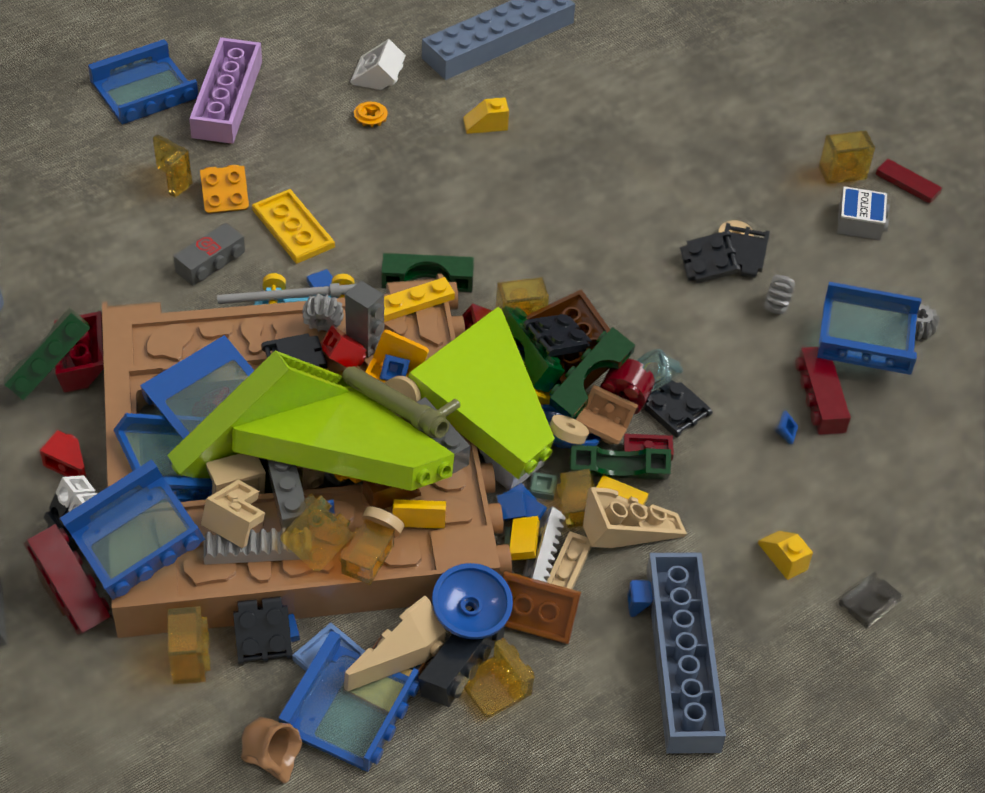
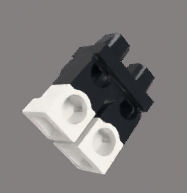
[43,475,98,552]

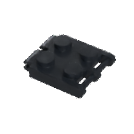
[723,223,770,278]
[680,231,741,283]
[523,314,592,357]
[261,333,328,369]
[645,380,713,437]
[233,597,293,665]

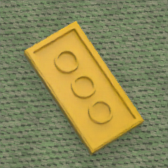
[252,189,335,264]

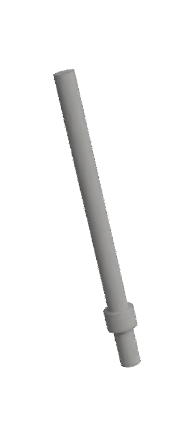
[217,283,356,304]

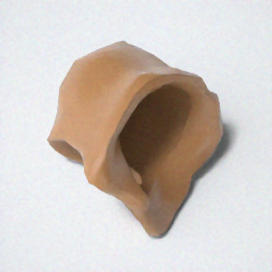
[241,717,302,784]

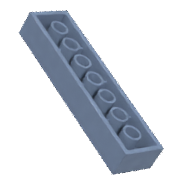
[422,0,575,80]
[646,553,726,753]

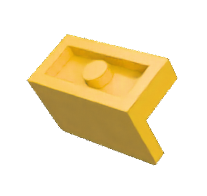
[393,499,446,528]

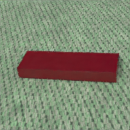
[875,159,943,204]

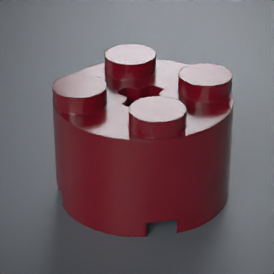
[600,358,655,414]

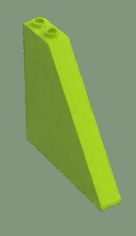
[408,307,555,480]
[167,350,355,478]
[232,390,454,491]

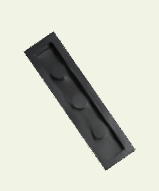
[418,608,505,707]

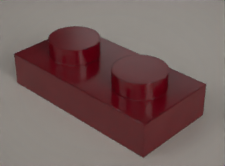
[623,434,674,461]

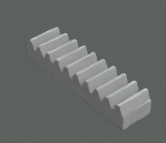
[522,507,566,583]
[204,526,312,565]

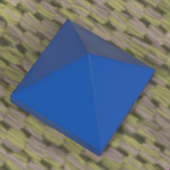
[380,354,410,380]
[774,411,798,444]

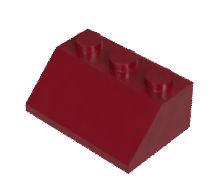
[54,311,104,393]

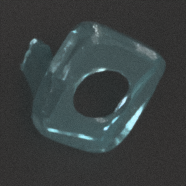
[637,349,683,391]

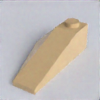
[583,487,687,548]
[344,596,446,691]

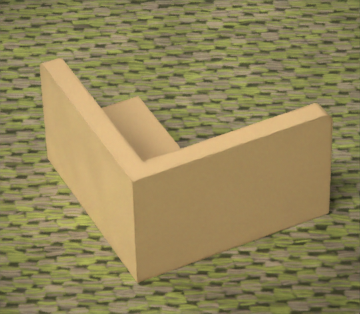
[206,454,266,495]
[201,479,265,548]

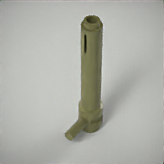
[342,366,460,438]

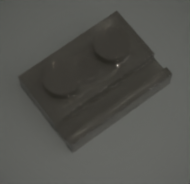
[839,571,903,629]

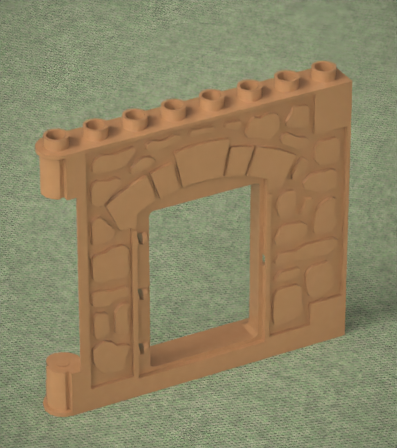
[102,273,512,638]

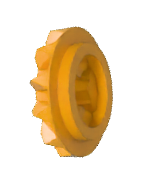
[354,102,388,127]

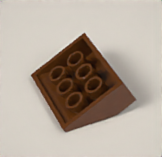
[526,289,610,389]

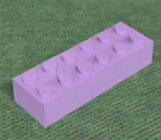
[189,37,262,144]

